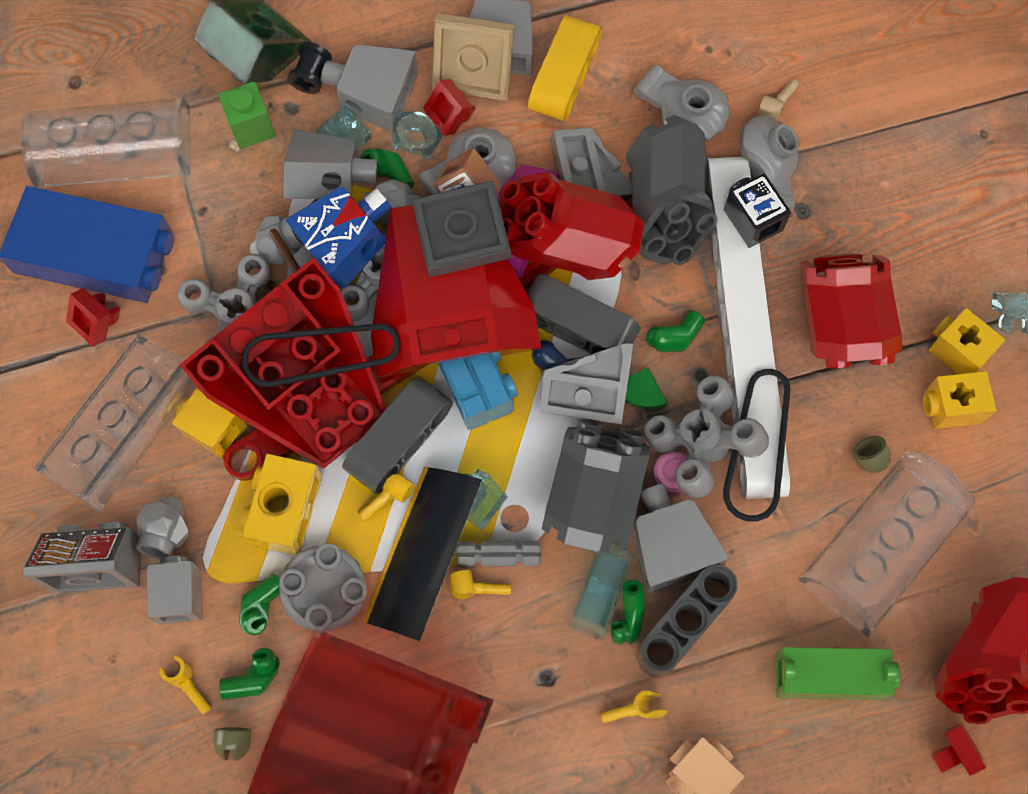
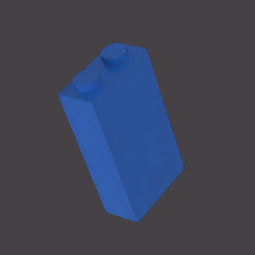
[0,185,174,303]

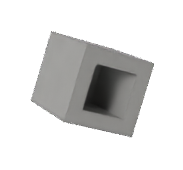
[147,556,202,625]

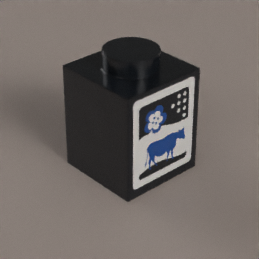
[723,173,791,248]

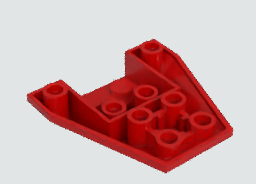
[370,205,542,378]
[179,257,386,469]

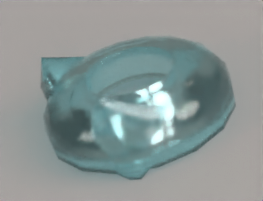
[392,111,441,159]

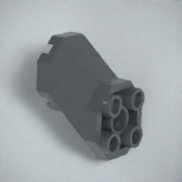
[626,115,717,265]
[541,419,651,552]

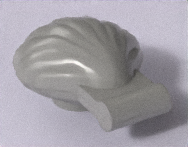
[633,65,730,141]
[740,116,799,210]
[419,127,517,195]

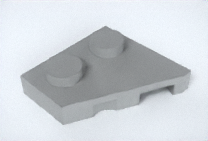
[551,128,633,202]
[538,342,633,424]

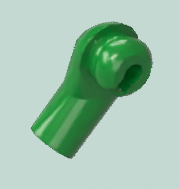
[360,148,415,189]
[646,310,706,352]
[239,572,280,635]
[610,580,645,645]
[219,648,279,700]

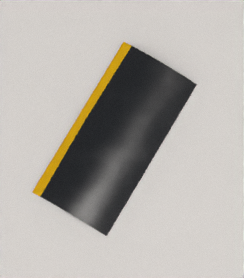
[362,467,482,641]

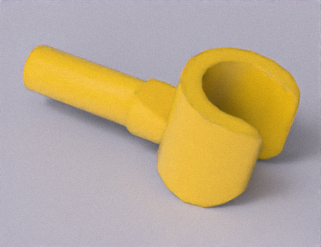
[358,474,415,521]
[449,570,511,599]
[159,656,211,715]
[600,690,667,723]

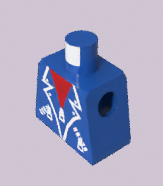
[285,187,392,290]

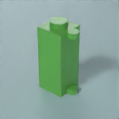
[775,647,900,700]

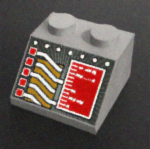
[23,522,140,593]

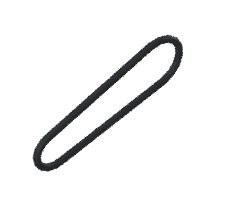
[241,324,400,387]
[723,369,790,522]

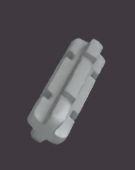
[456,541,541,567]

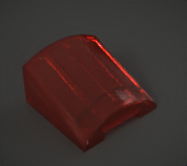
[246,628,494,794]

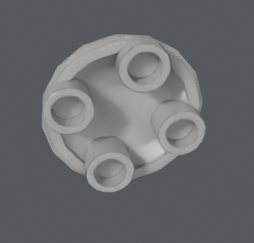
[279,544,367,632]

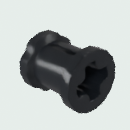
[287,42,332,94]

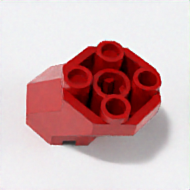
[499,171,645,281]
[800,254,902,369]
[935,577,1028,725]

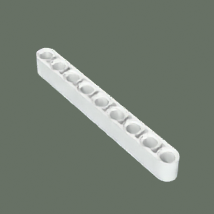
[707,156,790,500]

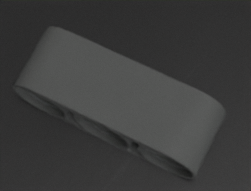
[527,274,641,354]
[342,376,453,495]
[637,564,738,677]

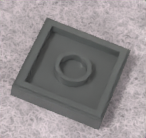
[412,181,512,278]

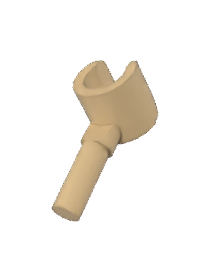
[757,80,799,121]

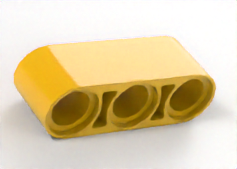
[528,15,602,122]

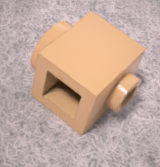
[665,737,745,794]

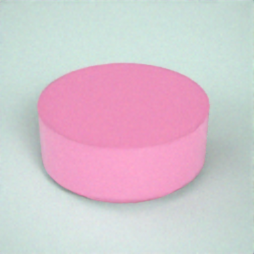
[653,451,689,496]

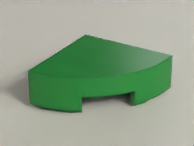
[625,367,667,411]

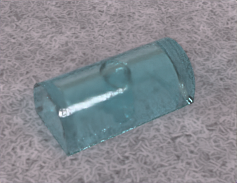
[569,544,634,639]

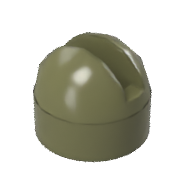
[853,436,891,473]
[214,727,251,761]

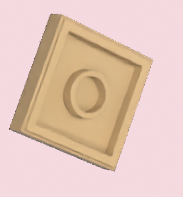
[432,13,515,101]

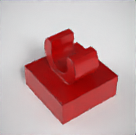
[422,79,476,136]
[66,288,120,347]
[932,722,987,776]

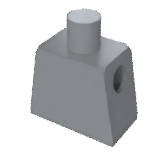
[469,0,532,76]
[321,45,418,133]
[283,129,378,199]
[633,484,729,595]

